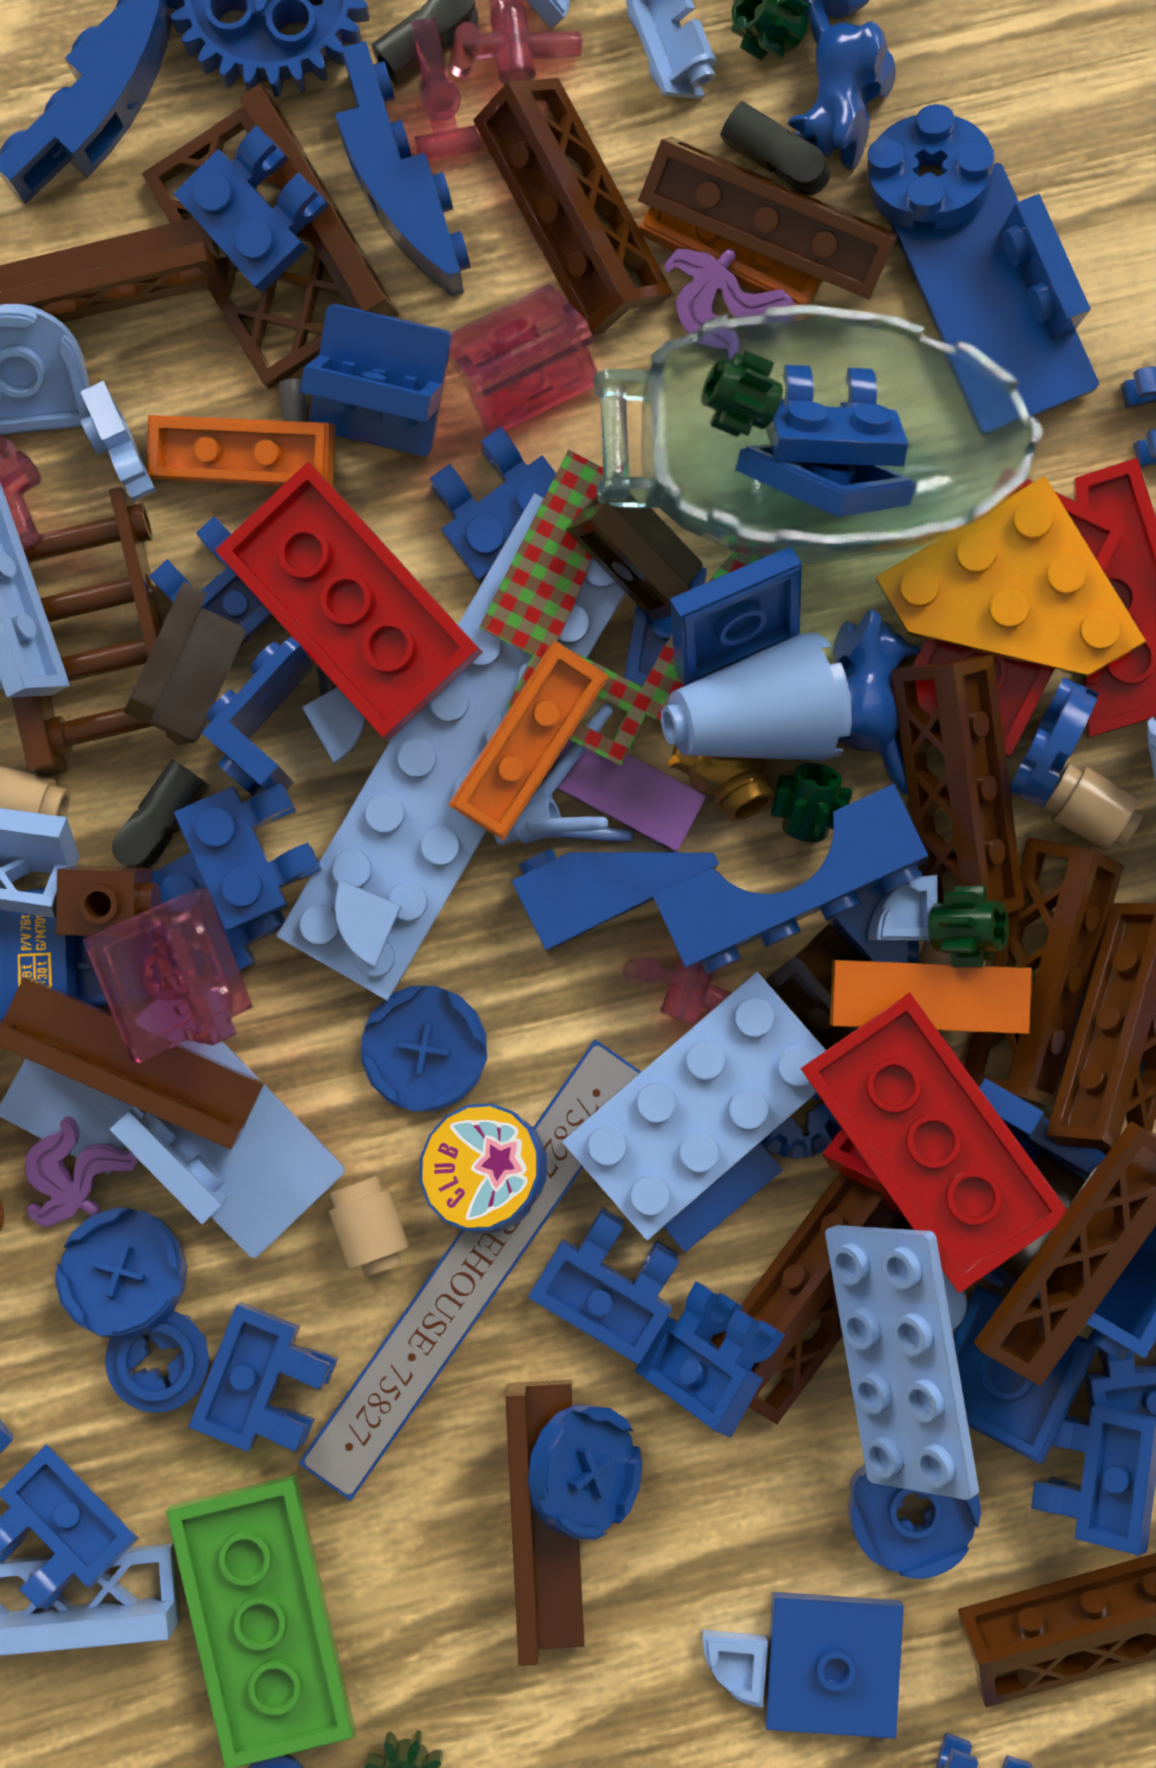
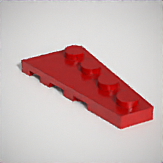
[1073,458,1156,739]

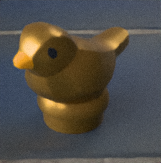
[667,745,775,822]

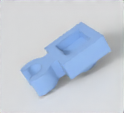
[80,381,156,502]

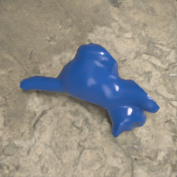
[788,0,896,170]
[833,609,921,795]

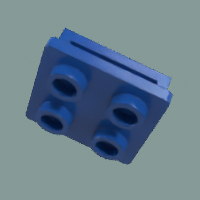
[300,304,452,457]

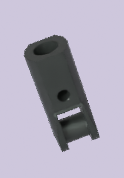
[371,0,478,86]
[720,101,830,195]
[112,759,210,868]

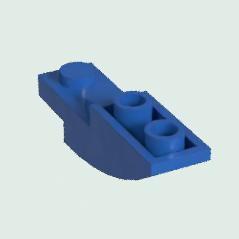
[0,0,175,204]
[335,41,471,296]

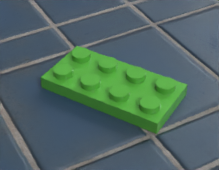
[166,1474,356,1768]

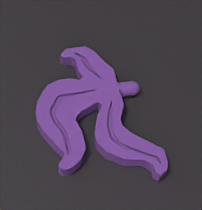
[665,248,794,355]
[25,1116,139,1227]

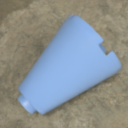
[661,632,852,761]

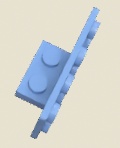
[81,988,345,1258]
[825,1225,979,1500]

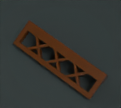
[473,78,673,336]
[638,137,898,300]
[0,218,226,323]
[891,655,1025,914]
[964,838,1124,1108]
[1046,903,1156,1155]
[0,976,265,1149]
[973,1121,1156,1386]
[713,1173,913,1425]
[505,1380,585,1666]
[958,1553,1156,1707]

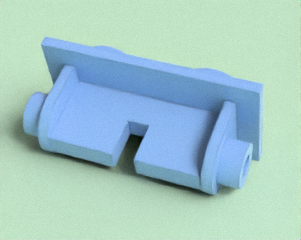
[626,0,717,99]

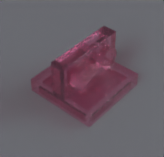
[448,283,602,435]
[83,888,253,1063]

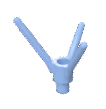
[493,703,633,846]

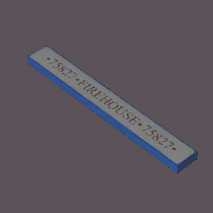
[298,1039,641,1501]

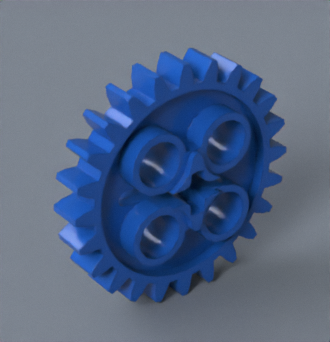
[168,0,370,97]

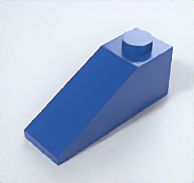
[511,849,719,952]

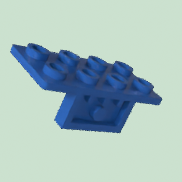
[888,163,1099,436]

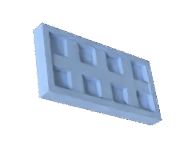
[562,972,826,1240]

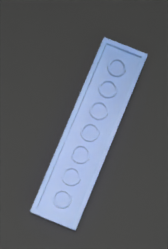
[276,493,626,1001]

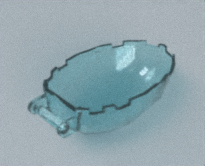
[593,304,1043,564]

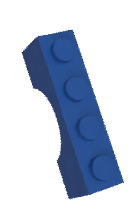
[653,784,928,975]

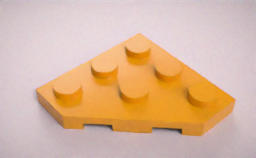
[876,476,1146,678]

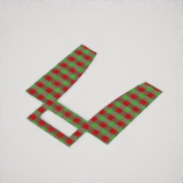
[479,449,768,766]

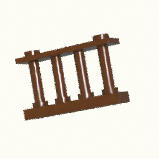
[11,487,189,777]

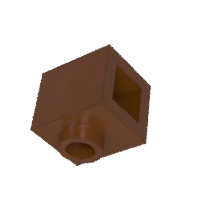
[56,865,161,937]

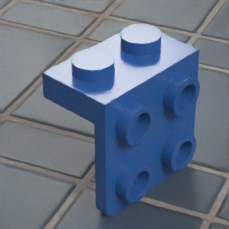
[201,637,314,796]

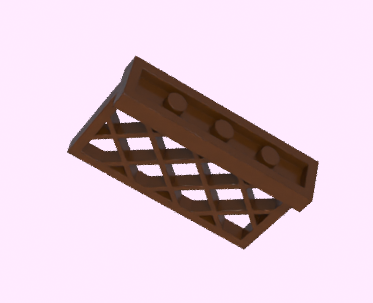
[142,84,399,389]

